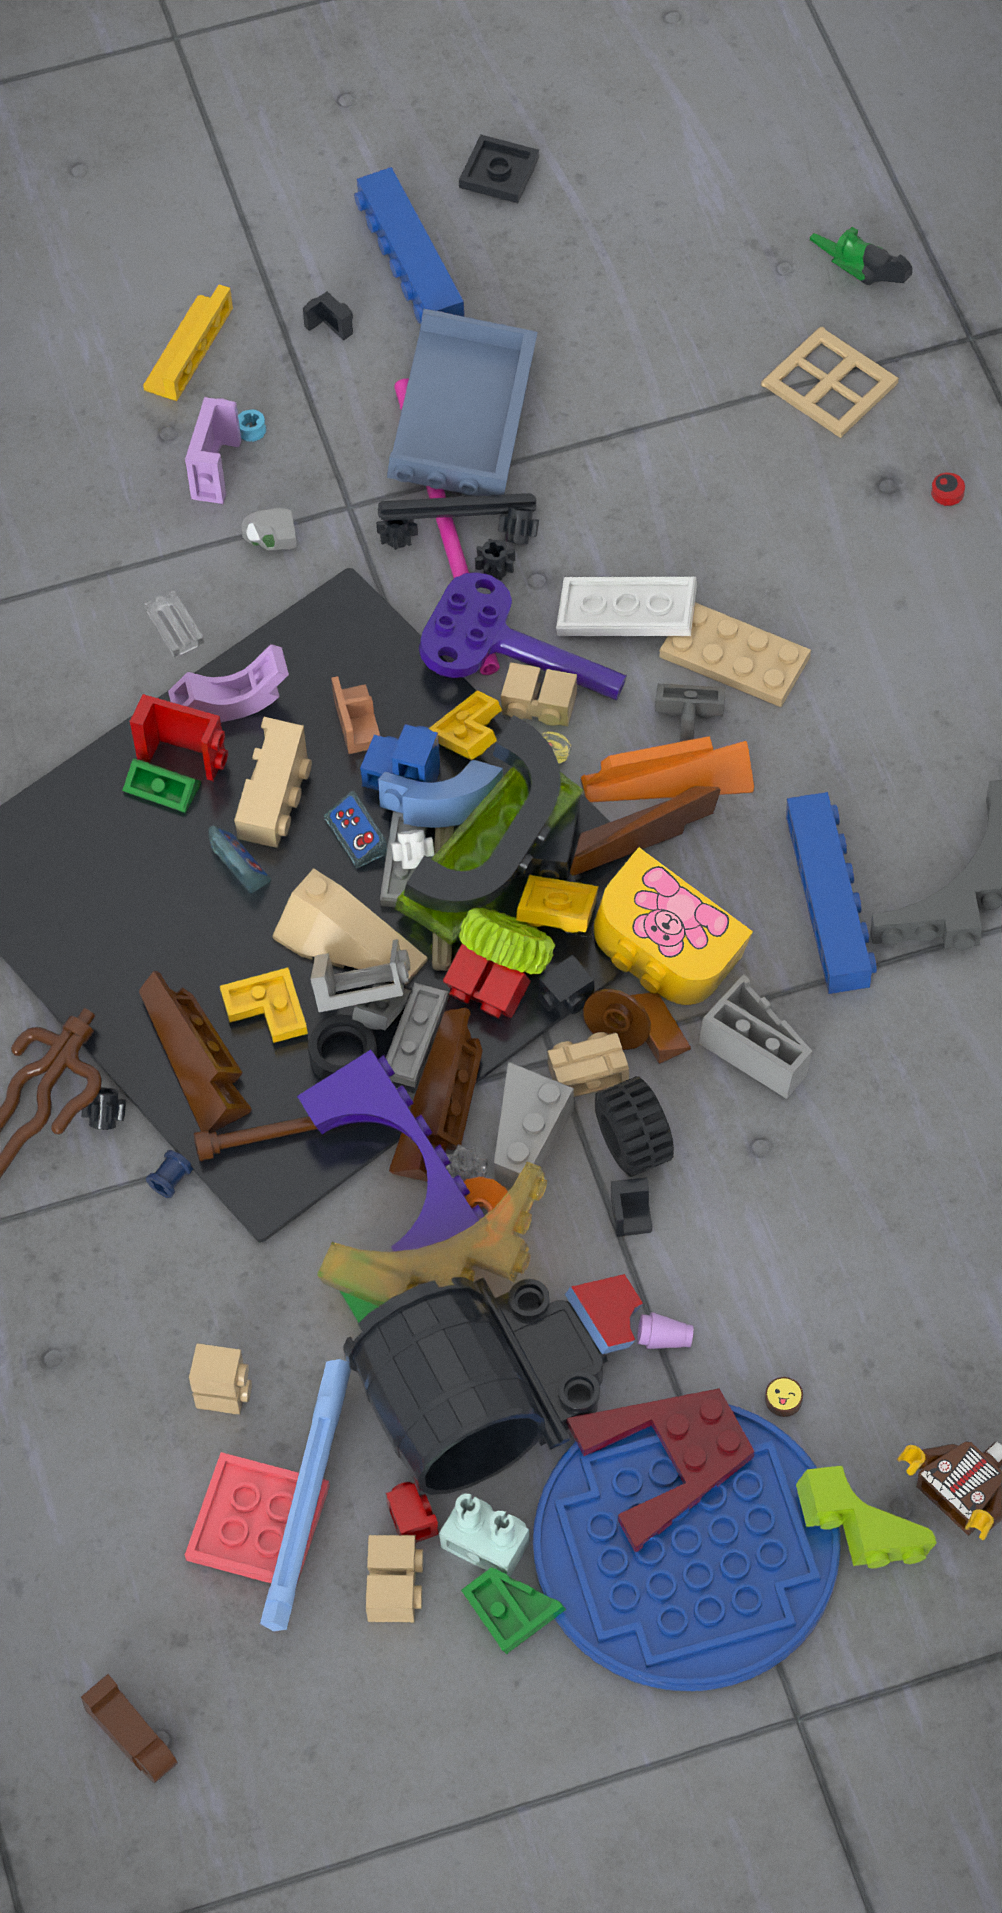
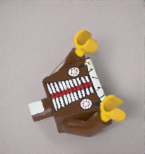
[897,1441,1002,1540]

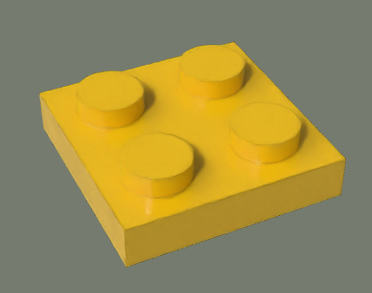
[516,875,598,932]

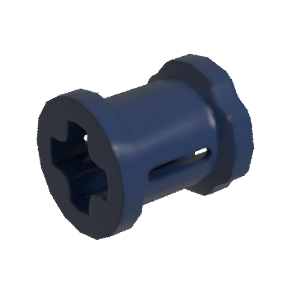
[146,1150,193,1198]

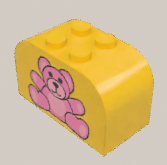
[593,848,753,1005]

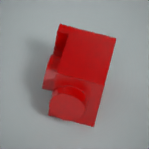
[386,1482,439,1543]

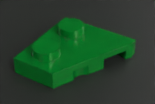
[461,1567,566,1654]

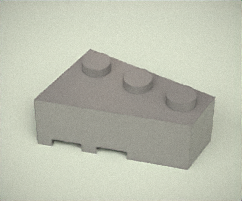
[698,974,812,1099]
[494,1062,574,1196]

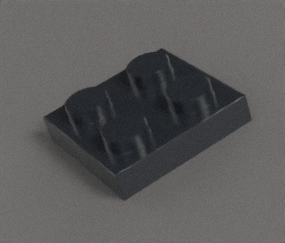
[459,134,539,203]

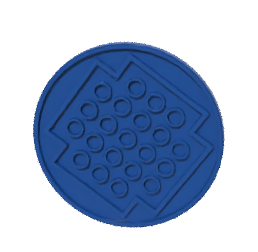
[533,1404,840,1691]

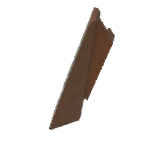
[570,786,721,876]

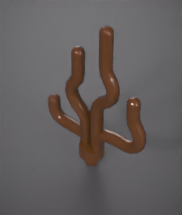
[0,1008,102,1179]

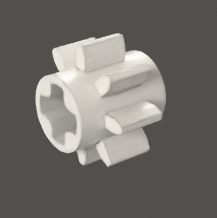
[391,830,435,869]

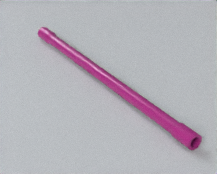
[394,379,500,675]

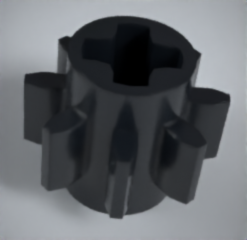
[498,507,539,544]
[376,519,418,550]
[475,539,516,581]
[81,1087,126,1130]

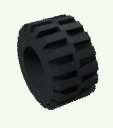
[595,1076,674,1177]

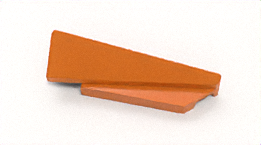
[581,736,754,802]

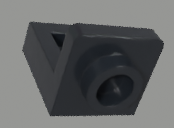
[303,291,353,341]

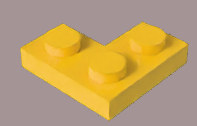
[429,690,502,760]
[220,968,308,1043]

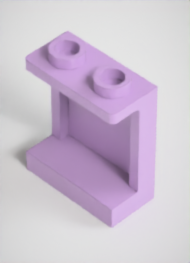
[185,397,241,504]

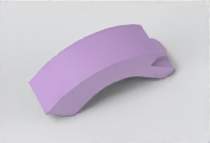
[168,645,289,722]

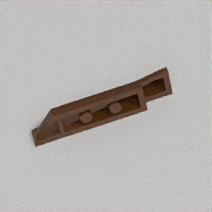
[139,971,252,1133]
[389,1008,483,1182]

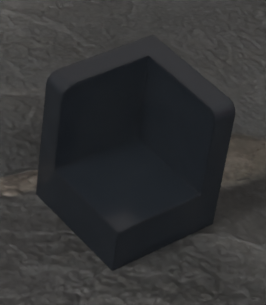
[611,1177,652,1237]

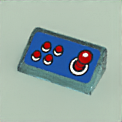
[324,791,387,868]
[208,826,271,894]

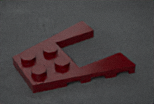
[567,1388,754,1552]

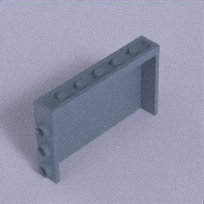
[387,309,538,496]

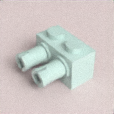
[439,1494,530,1577]

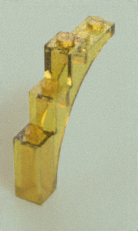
[317,1161,547,1306]

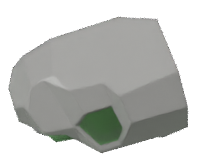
[241,508,297,551]

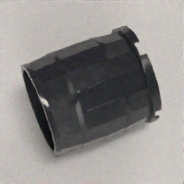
[343,1277,545,1495]

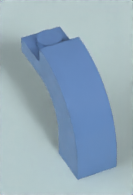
[378,760,504,828]

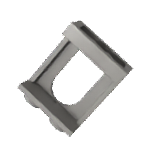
[311,939,411,1012]

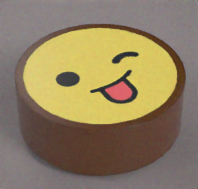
[765,1377,803,1417]

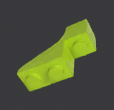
[796,1465,937,1568]

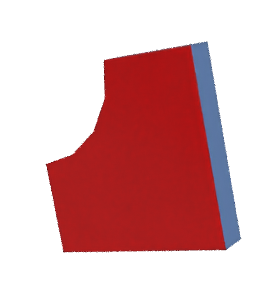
[565,1274,643,1354]

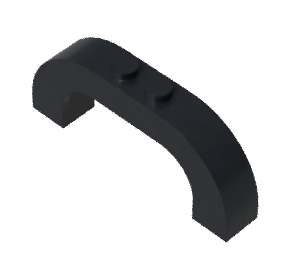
[404,715,561,913]

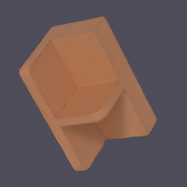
[331,676,380,754]

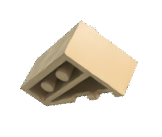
[235,717,312,848]

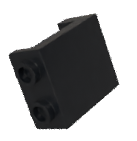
[500,786,580,881]

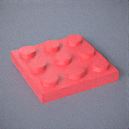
[185,1452,330,1583]

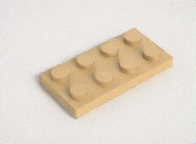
[660,602,811,707]

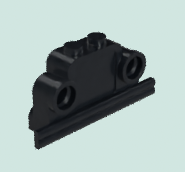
[475,1278,608,1450]

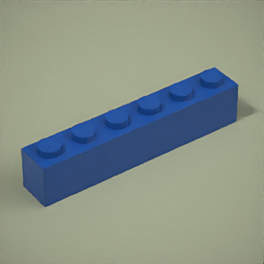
[354,167,465,324]
[786,792,877,994]

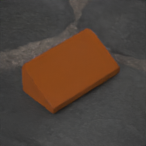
[630,992,691,1064]

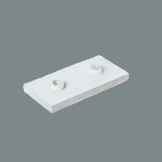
[556,577,697,636]

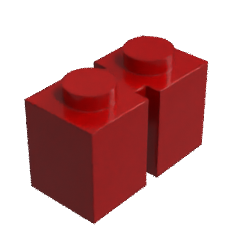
[443,944,531,1019]

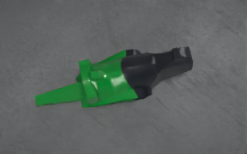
[810,227,912,285]

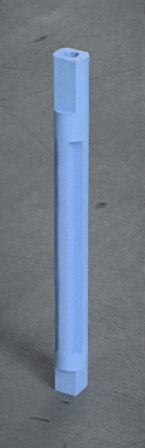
[260,1359,351,1631]

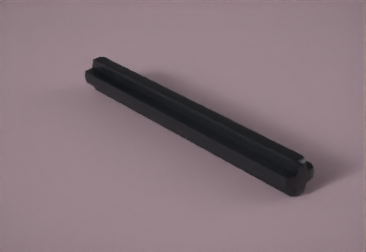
[378,493,536,521]

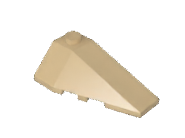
[273,868,428,986]

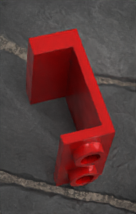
[130,694,228,781]

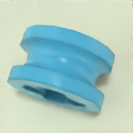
[238,410,266,441]

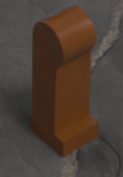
[81,1674,178,1783]

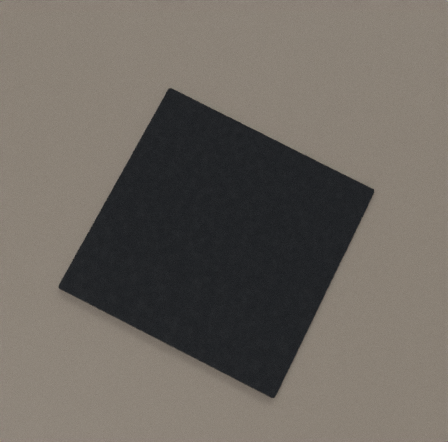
[0,568,634,1242]

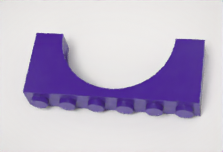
[297,1050,490,1284]

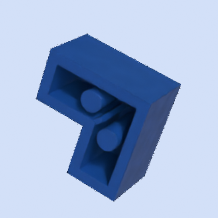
[360,724,441,791]

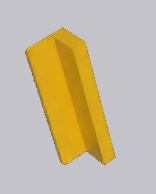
[143,284,233,401]

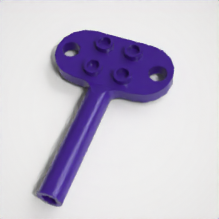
[419,572,627,701]

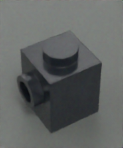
[538,955,595,1019]

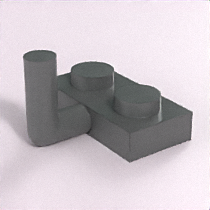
[655,683,726,742]

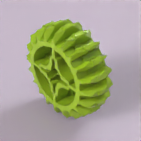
[459,908,555,974]

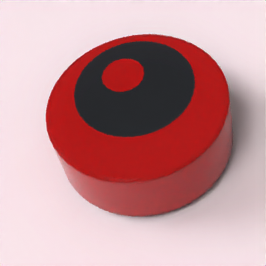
[931,472,965,506]

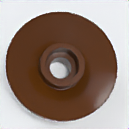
[583,989,651,1050]

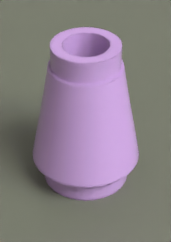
[637,1312,693,1349]

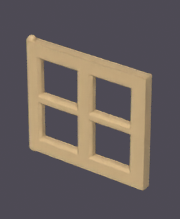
[761,327,899,438]

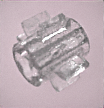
[446,1145,488,1181]

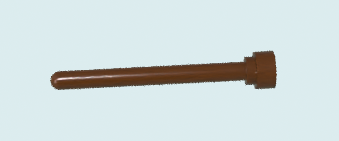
[193,1116,317,1161]

